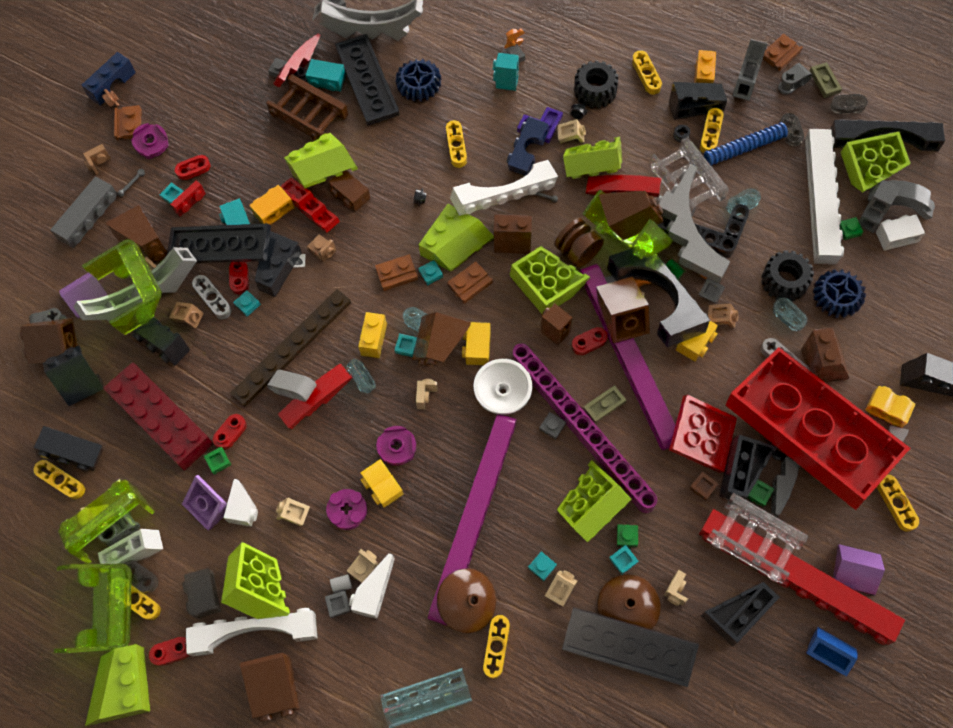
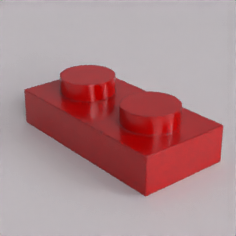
[170,180,206,217]

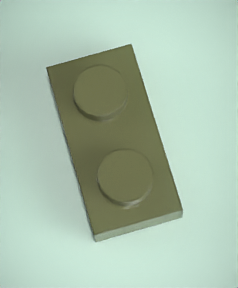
[809,62,842,98]
[583,385,626,424]

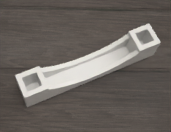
[450,160,558,216]
[186,608,318,656]

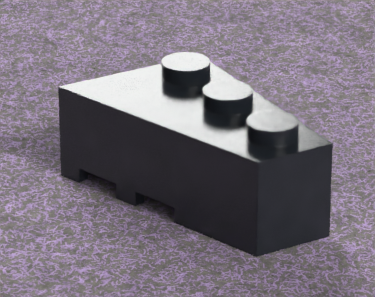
[669,82,727,120]
[255,231,302,297]
[129,311,190,366]
[900,353,953,396]
[34,426,103,472]
[719,435,777,503]
[701,582,780,647]

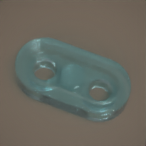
[726,188,761,215]
[773,298,807,331]
[403,307,427,332]
[347,359,376,393]

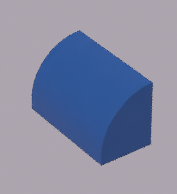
[806,627,857,677]

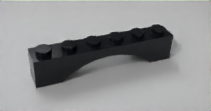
[830,119,945,151]

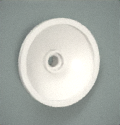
[474,359,532,415]

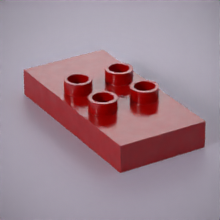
[725,347,911,511]

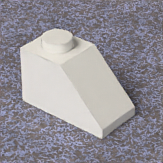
[224,479,258,527]

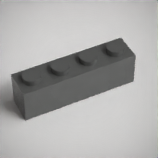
[50,176,118,248]

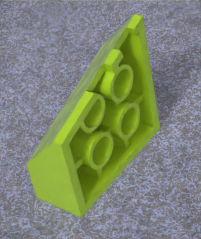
[840,132,911,193]
[285,133,358,188]
[563,137,622,179]
[419,204,494,272]
[510,246,590,314]
[557,460,631,542]
[221,542,290,619]
[85,644,150,726]

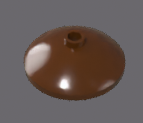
[437,569,496,633]
[597,574,661,630]

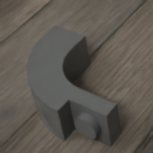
[733,39,768,101]
[868,180,935,220]

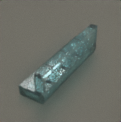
[380,668,472,728]

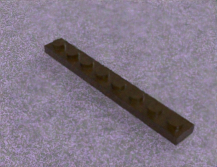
[230,289,351,407]

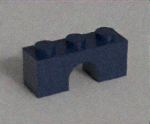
[81,52,136,106]
[507,117,549,176]

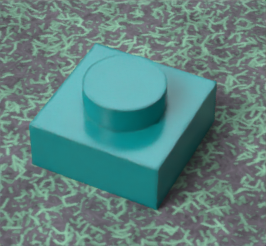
[160,182,184,204]
[418,260,443,286]
[233,290,261,316]
[394,333,417,357]
[609,545,639,575]
[528,551,557,582]

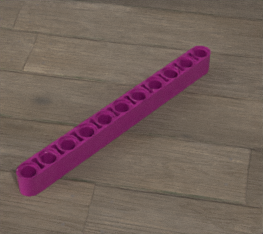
[579,264,675,450]
[513,344,657,513]
[428,414,517,626]

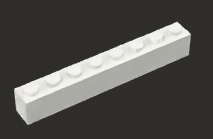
[805,129,844,264]

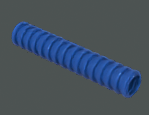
[704,122,788,166]

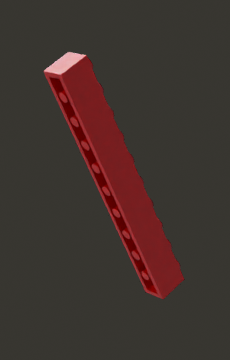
[699,509,905,645]

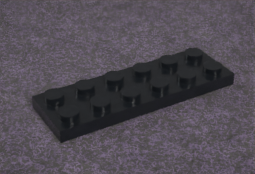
[335,34,400,126]
[167,223,271,263]
[562,607,699,687]

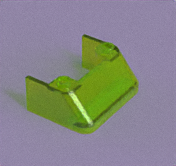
[582,189,673,259]
[82,239,161,335]
[58,480,155,564]
[54,564,132,653]

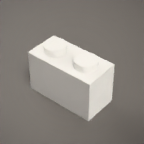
[876,215,925,251]

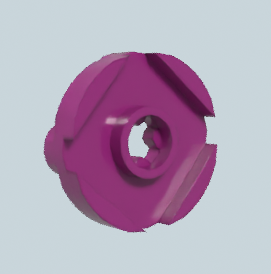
[132,123,169,159]
[376,426,416,466]
[326,489,367,530]

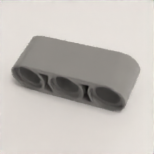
[267,369,317,402]

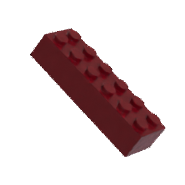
[103,362,214,471]

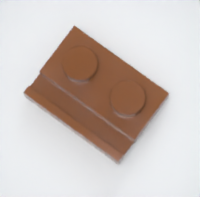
[763,33,803,71]
[114,105,141,140]
[375,254,418,291]
[447,262,493,304]

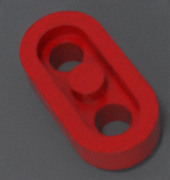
[175,155,211,180]
[229,262,249,295]
[572,327,608,355]
[213,414,247,450]
[149,637,190,666]

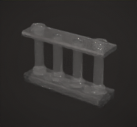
[650,137,729,217]
[707,493,809,583]

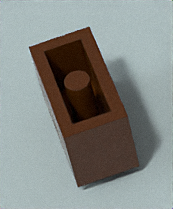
[329,170,371,212]
[541,303,572,346]

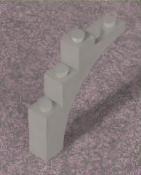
[313,0,423,41]
[656,164,730,283]
[73,247,197,324]

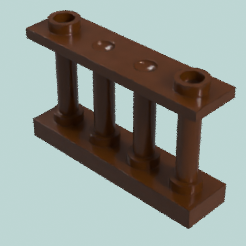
[266,74,348,141]

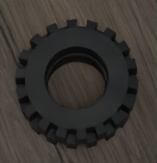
[574,60,618,109]
[761,250,814,302]

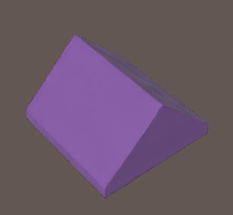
[59,271,108,318]
[182,475,227,530]
[833,544,885,595]

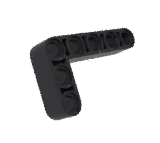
[649,204,749,258]

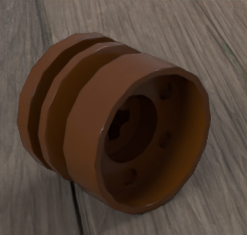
[554,218,604,268]

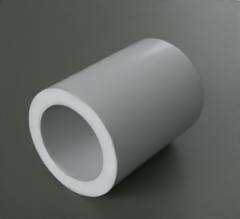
[330,574,352,593]

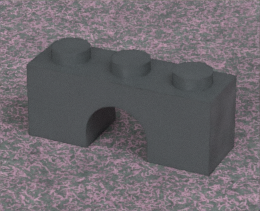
[859,180,900,233]

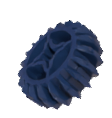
[395,58,442,102]
[813,269,866,318]

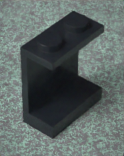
[43,345,104,406]

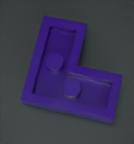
[517,107,563,143]

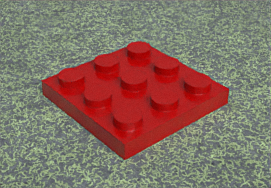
[669,395,737,473]

